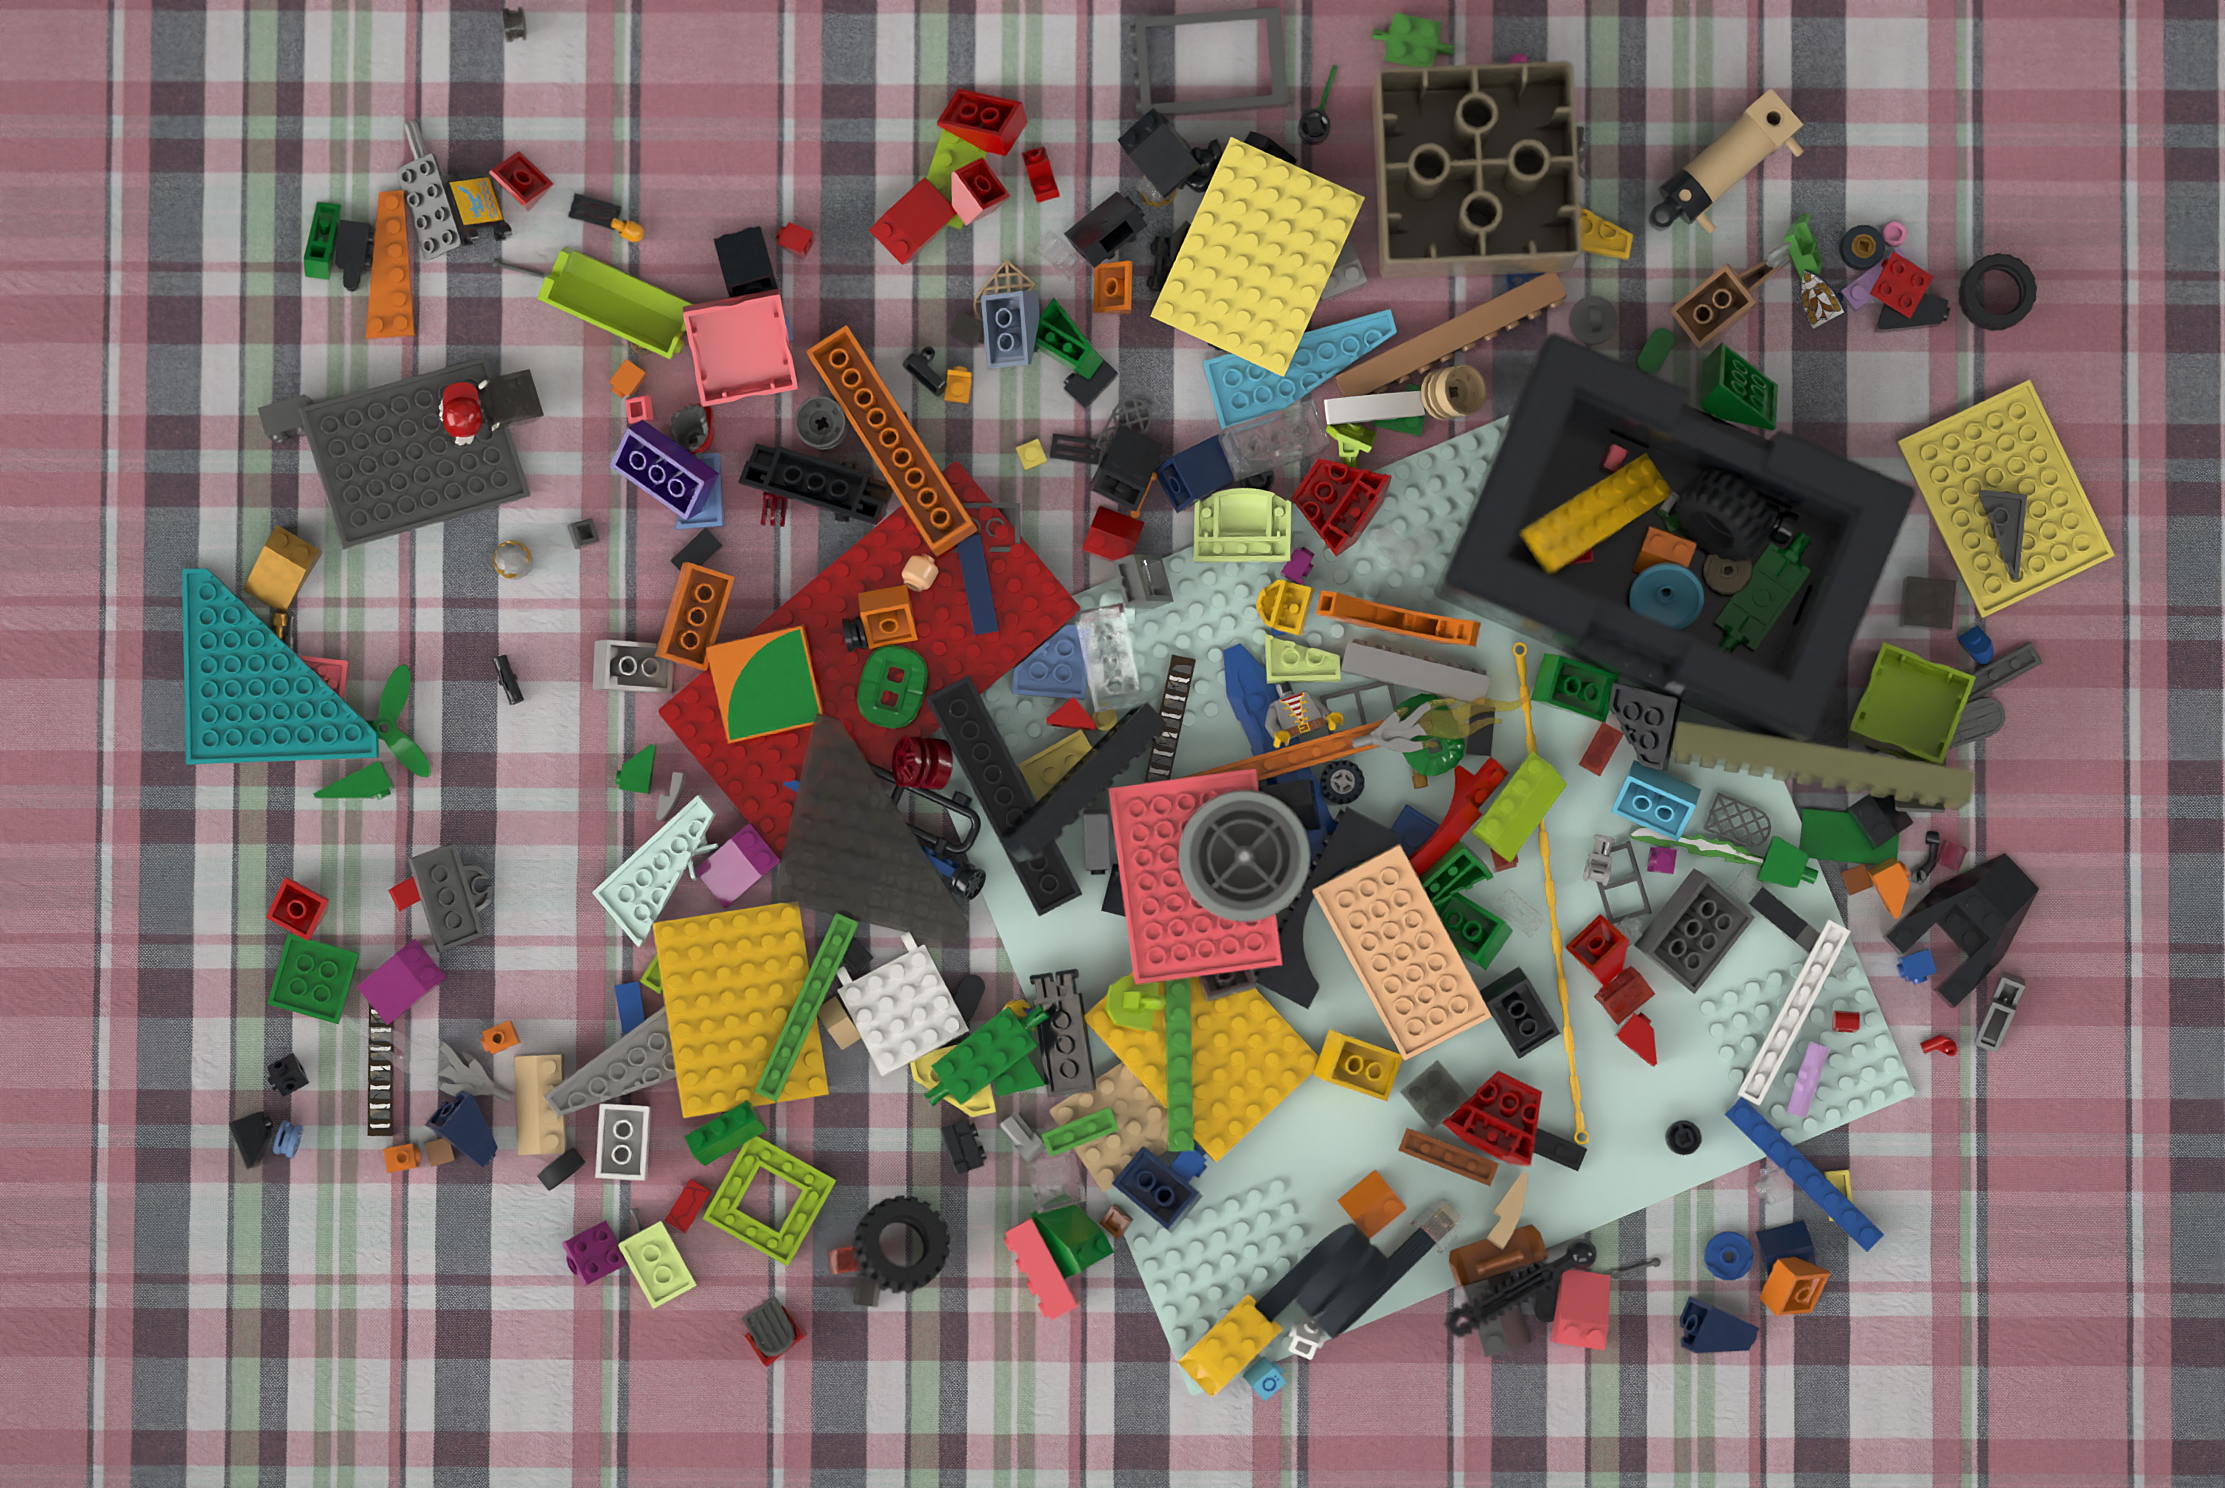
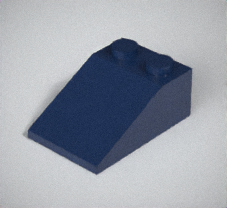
[1112,1146,1203,1234]

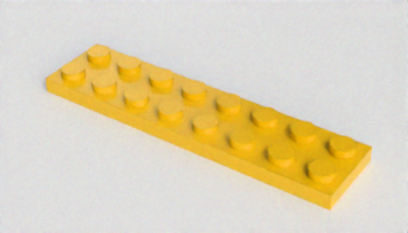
[1521,453,1672,574]

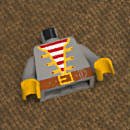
[1265,681,1343,747]

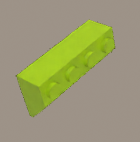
[1471,751,1568,862]

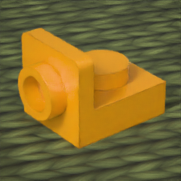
[944,366,972,404]

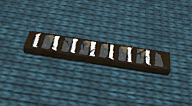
[1144,654,1196,784]
[367,1003,394,1136]

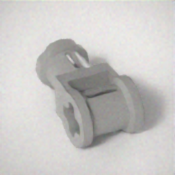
[1582,834,1616,886]

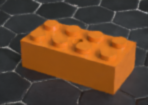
[655,562,735,671]

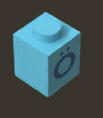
[1242,1356,1287,1401]

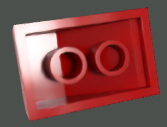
[936,88,1028,156]
[869,177,957,265]

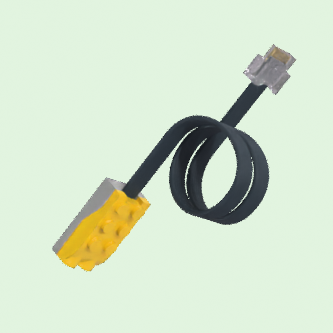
[1177,1198,1466,1397]

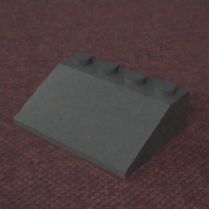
[1633,868,1755,994]

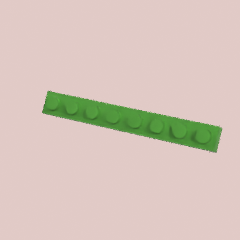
[754,913,859,1102]
[1165,977,1194,1152]

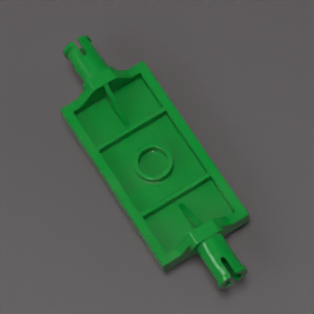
[1714,532,1812,653]
[924,1004,1049,1107]

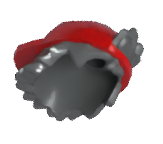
[670,403,715,460]

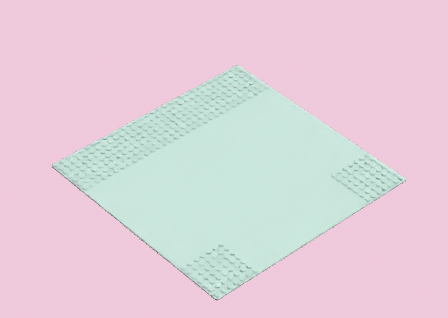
[929,415,1915,1395]

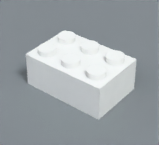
[595,1103,652,1181]

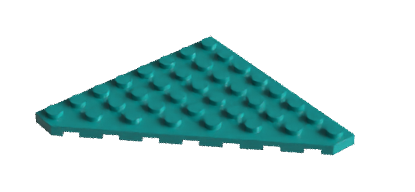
[182,568,379,765]

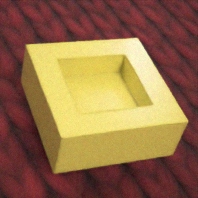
[1016,439,1048,471]

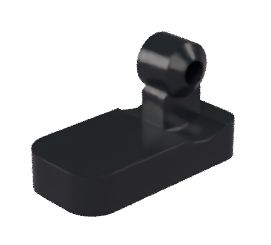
[902,347,947,397]

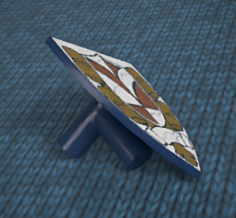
[1801,269,1846,329]

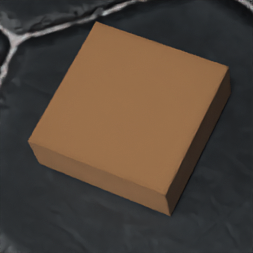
[425,1138,456,1167]

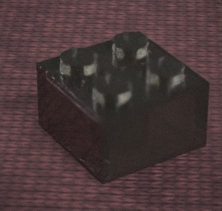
[476,369,544,433]
[1899,576,1956,631]
[1399,1060,1470,1129]

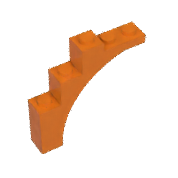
[1316,590,1481,647]

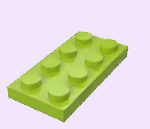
[927,129,987,230]

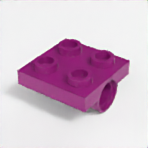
[562,1220,628,1287]

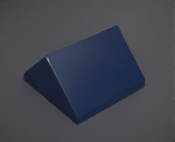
[1756,1220,1816,1278]

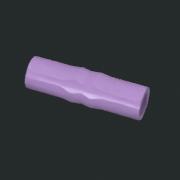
[1786,1042,1829,1118]

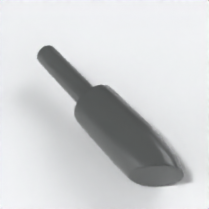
[285,615,295,651]

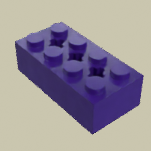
[610,419,719,520]

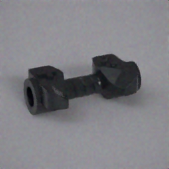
[1146,236,1170,292]

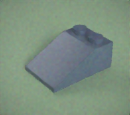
[981,291,1040,369]

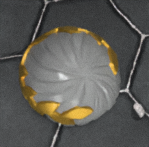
[493,540,533,580]

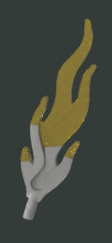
[1351,694,1530,752]

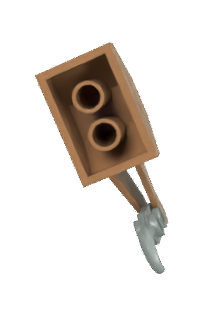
[1669,242,1793,348]

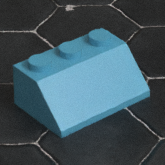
[1611,760,1702,841]

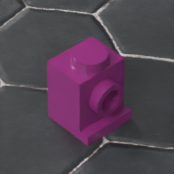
[1280,547,1315,585]
[1647,847,1677,875]

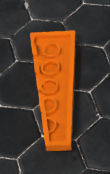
[366,190,415,340]

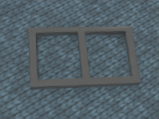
[1320,681,1398,735]
[1588,841,1652,924]

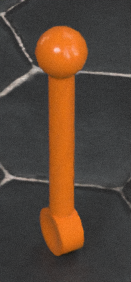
[1130,471,1157,519]

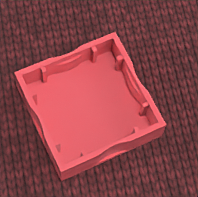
[683,289,798,407]

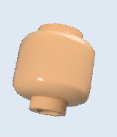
[902,554,938,592]

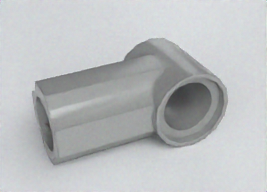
[1000,1112,1047,1163]

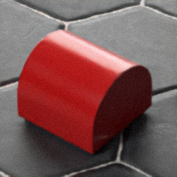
[1832,1010,1860,1033]

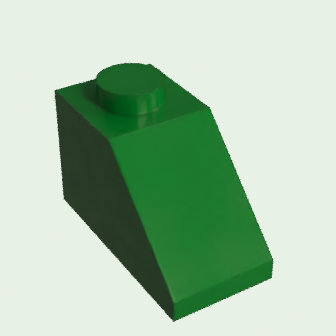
[615,744,657,795]

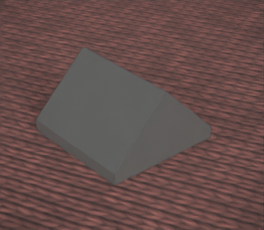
[1198,969,1256,1003]

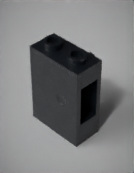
[1064,191,1148,268]

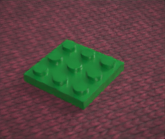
[267,933,360,1024]

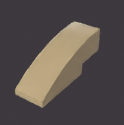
[1487,1172,1527,1250]

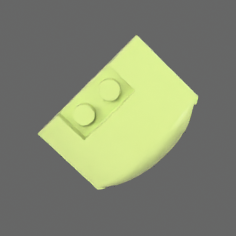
[1193,488,1292,563]

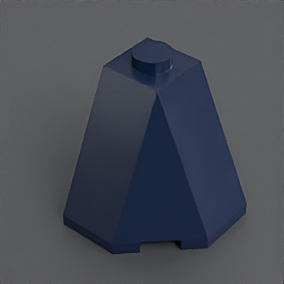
[425,1090,498,1167]
[1680,1296,1759,1354]

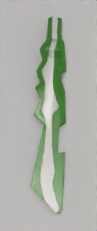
[1630,826,1764,866]

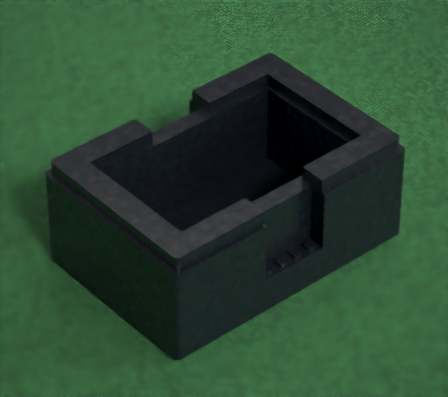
[1434,333,1916,742]

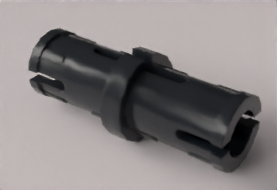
[492,655,524,706]

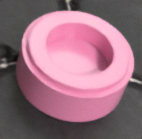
[1881,222,1907,247]

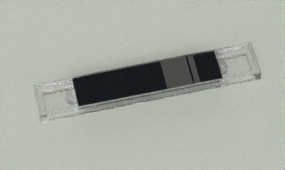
[1727,869,1857,982]

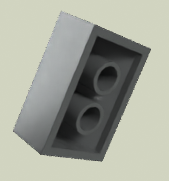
[1462,1271,1531,1357]

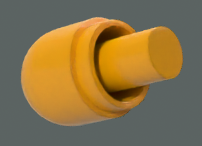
[611,218,644,243]

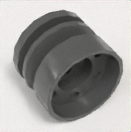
[794,396,850,451]

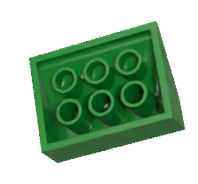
[1700,342,1778,431]

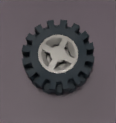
[1320,760,1365,805]

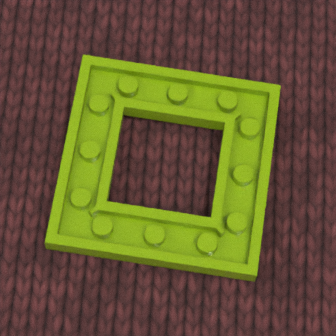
[702,1136,837,1266]

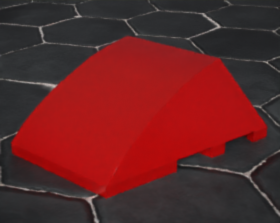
[1291,458,1392,557]
[1443,1070,1542,1167]

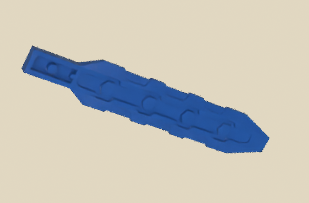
[1223,643,1345,881]

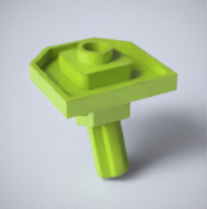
[1325,423,1377,468]
[1105,975,1167,1032]

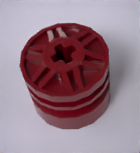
[892,736,953,790]

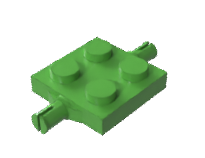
[1371,13,1454,67]

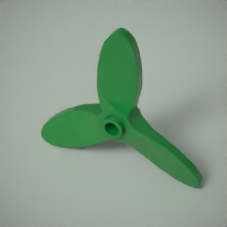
[365,664,431,778]

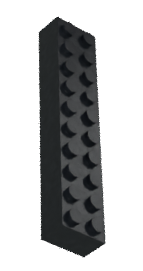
[925,675,1082,917]

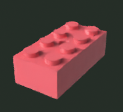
[1003,1218,1078,1320]

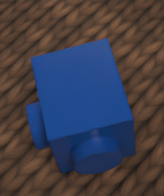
[1896,949,1937,985]
[1169,1144,1207,1182]

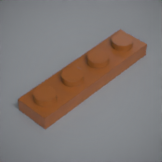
[1398,1128,1499,1186]

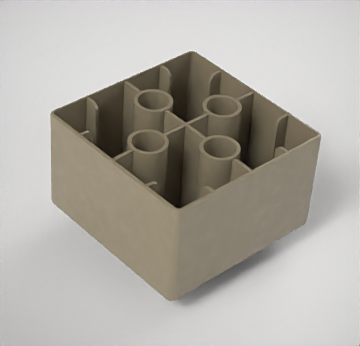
[1372,61,1582,279]

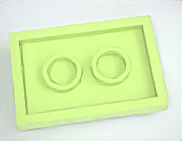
[618,1220,697,1309]

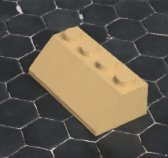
[514,1054,568,1155]

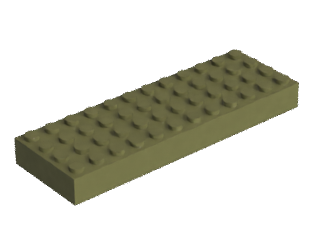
[1671,722,1975,810]

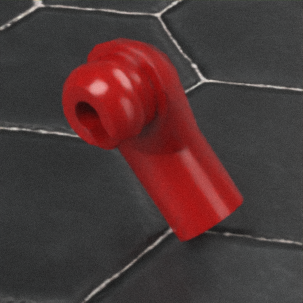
[1920,1035,1958,1056]

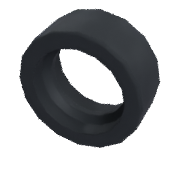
[537,1147,585,1191]

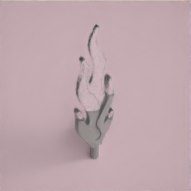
[344,1015,512,1102]

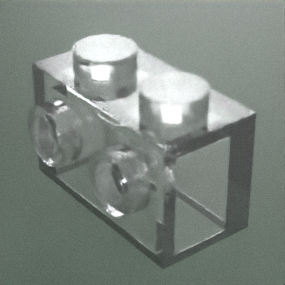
[1753,1165,1794,1205]

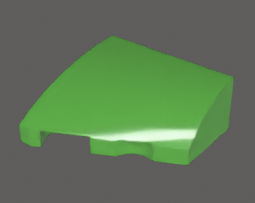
[1784,212,1823,280]

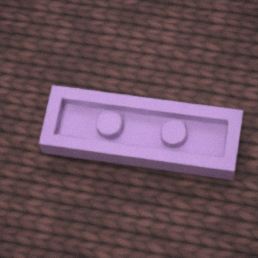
[1840,247,1909,312]

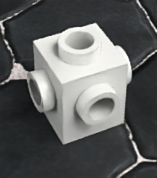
[1288,1315,1326,1360]

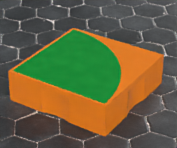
[706,624,826,743]

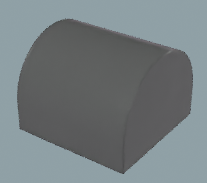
[567,518,599,549]

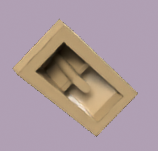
[818,996,862,1050]

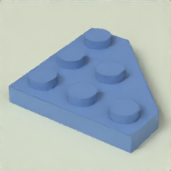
[1012,624,1091,700]

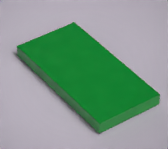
[1799,809,1899,865]

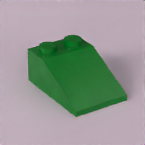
[1531,653,1619,723]
[1434,892,1513,971]
[1030,1194,1114,1280]

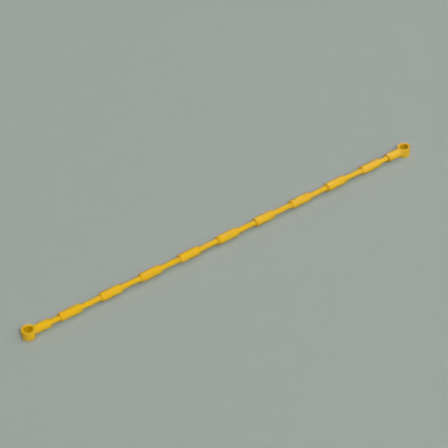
[1512,642,1589,1145]

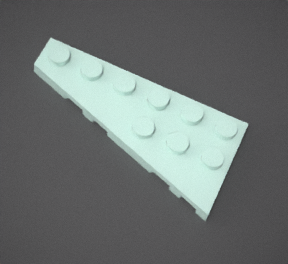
[592,795,716,948]

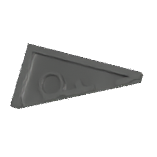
[1979,490,2027,581]

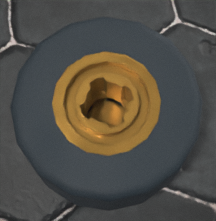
[1839,225,1885,271]

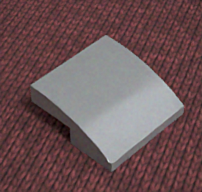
[656,772,686,822]

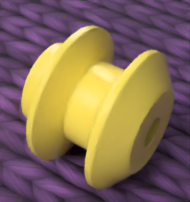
[1092,706,1117,731]

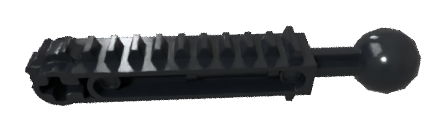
[1444,1238,1597,1338]

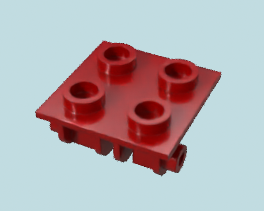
[1869,251,1934,319]

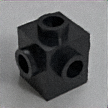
[267,1053,309,1097]

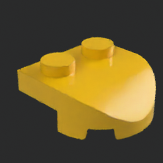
[1256,580,1315,636]

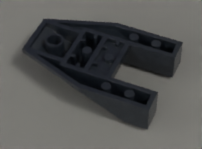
[1882,853,2039,1008]

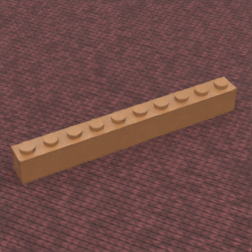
[1334,272,1567,398]

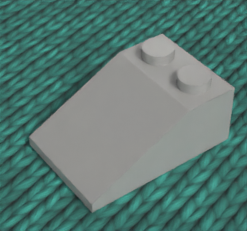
[1320,237,1368,304]
[593,640,673,694]

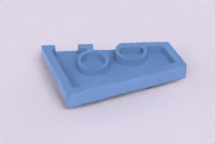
[675,453,725,530]

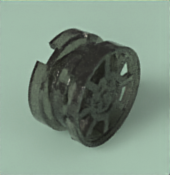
[503,6,527,43]

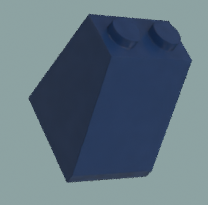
[1154,434,1242,513]

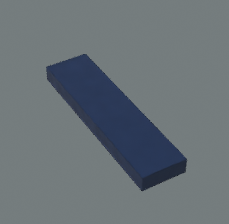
[957,534,999,636]

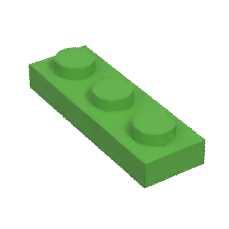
[1041,1107,1119,1157]

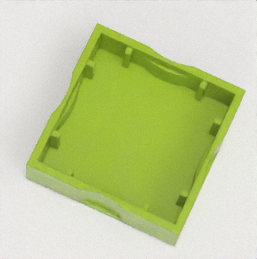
[1846,642,1976,766]

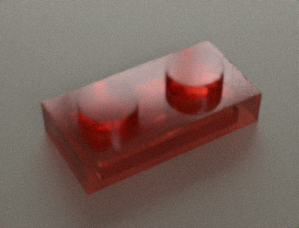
[1578,722,1624,777]

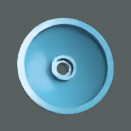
[1630,563,1704,630]

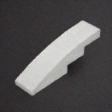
[1324,391,1425,424]

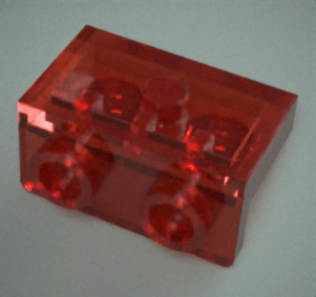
[1594,966,1655,1025]

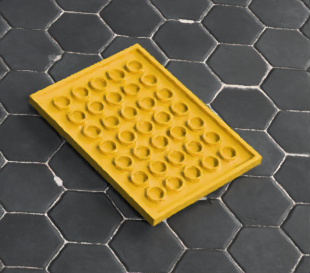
[652,901,829,1118]
[1085,971,1319,1163]

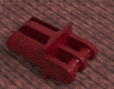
[760,491,788,527]

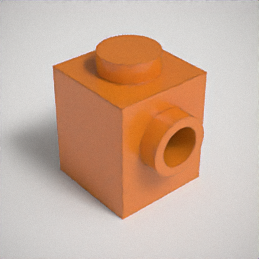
[609,359,648,399]
[481,1020,521,1055]
[383,1143,422,1173]

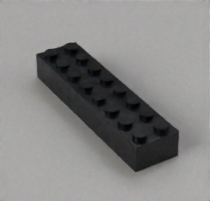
[999,702,1167,862]

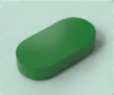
[1637,328,1674,374]

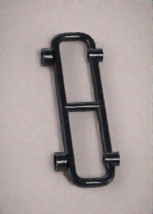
[807,740,981,855]

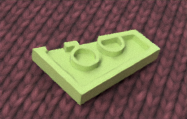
[1265,634,1341,684]

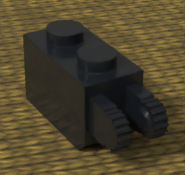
[335,220,375,292]

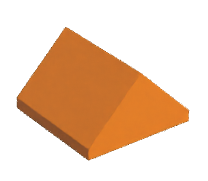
[1093,261,1132,314]

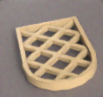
[973,259,1036,322]

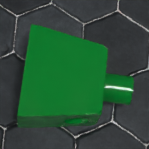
[1756,836,1819,889]

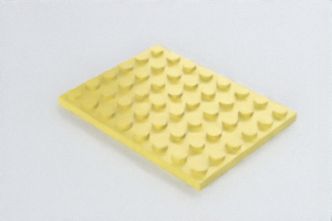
[1151,137,1365,377]
[1897,380,2115,618]

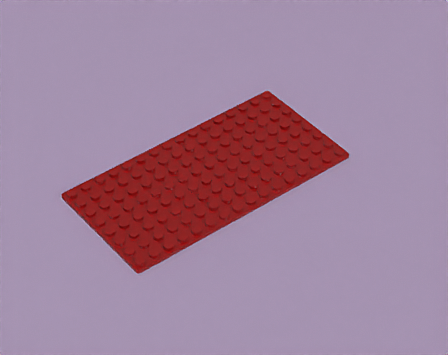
[658,461,1080,859]

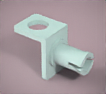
[688,834,719,881]

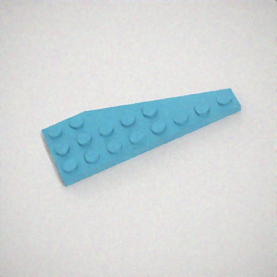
[1202,309,1397,432]

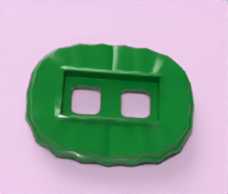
[857,644,929,729]
[1394,693,1465,776]

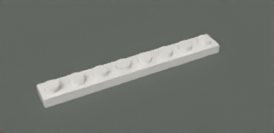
[1737,920,1850,1106]

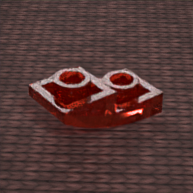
[827,1246,860,1275]

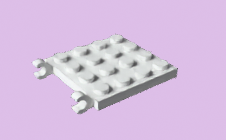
[837,932,970,1077]

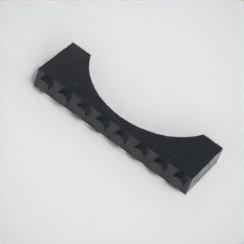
[1254,807,1399,1009]

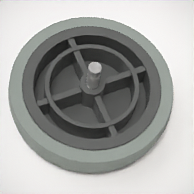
[1179,790,1310,922]

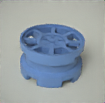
[273,1120,303,1159]

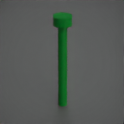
[1316,65,1338,112]

